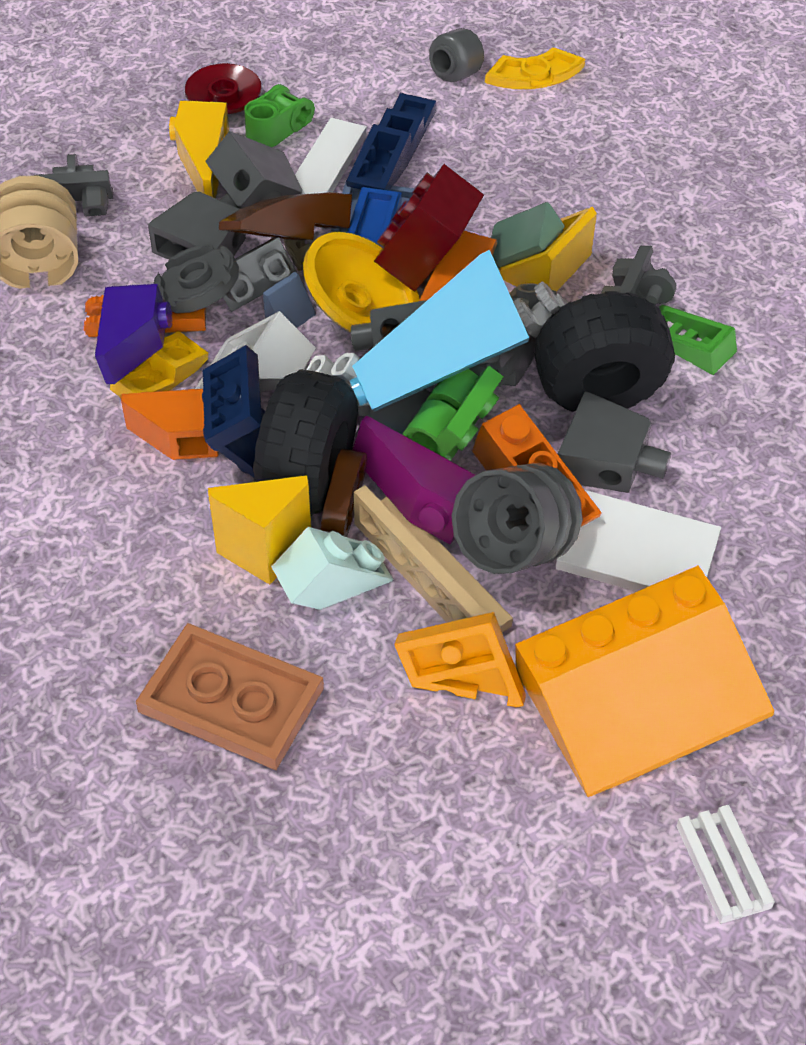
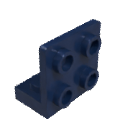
[202,345,265,478]

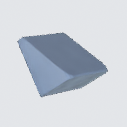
[263,272,316,328]

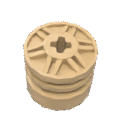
[0,176,78,289]

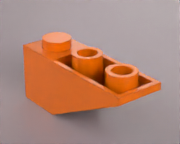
[472,404,602,527]

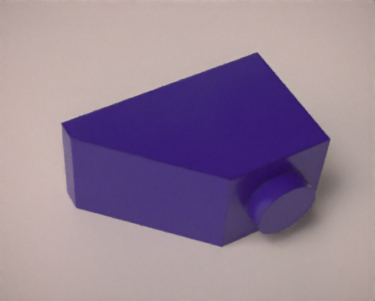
[95,284,172,384]

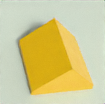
[498,206,597,292]
[208,475,311,585]

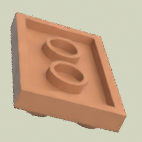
[136,623,324,770]

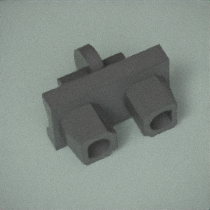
[34,154,113,216]
[223,236,298,312]
[601,246,677,305]

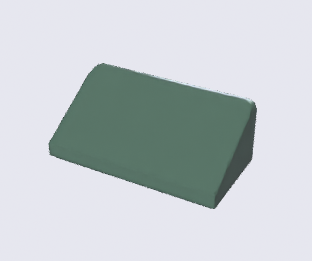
[491,202,565,268]

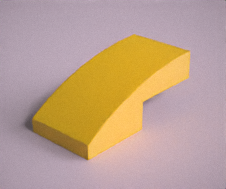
[110,331,209,398]

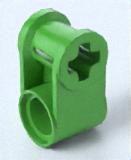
[244,84,315,147]

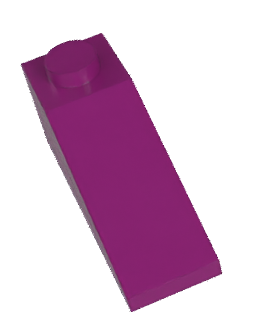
[353,415,475,544]

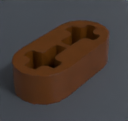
[321,448,367,537]

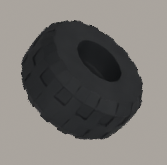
[534,291,675,412]
[253,369,358,516]

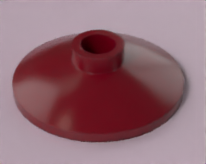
[185,63,262,114]

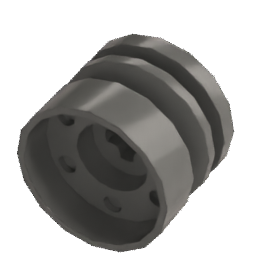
[451,463,583,574]

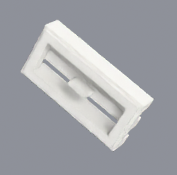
[676,805,775,924]

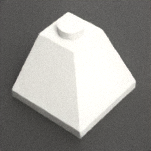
[195,311,316,392]

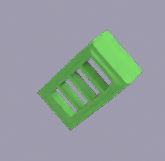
[659,305,737,375]

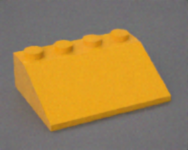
[515,565,774,797]

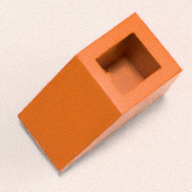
[121,389,218,460]

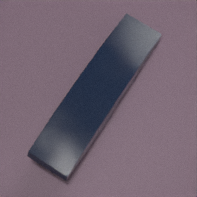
[346,93,436,191]

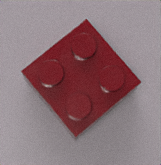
[374,164,484,292]

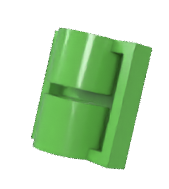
[402,365,504,461]

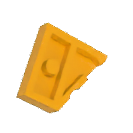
[394,612,526,707]

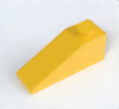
[169,101,229,198]

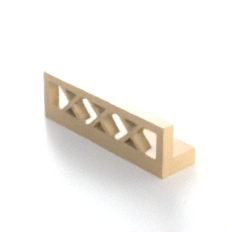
[354,485,513,633]

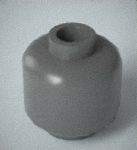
[429,28,484,82]

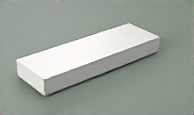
[295,118,367,194]

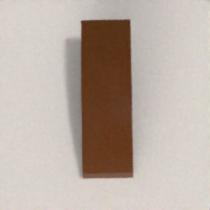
[219,192,352,240]

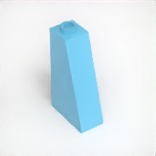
[349,250,529,411]

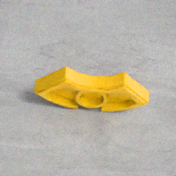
[485,47,586,89]

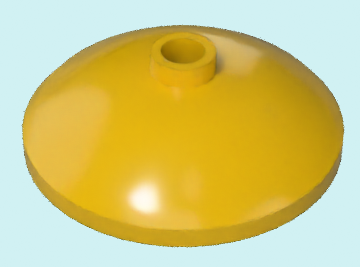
[303,232,420,333]

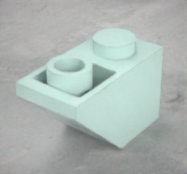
[271,527,393,610]

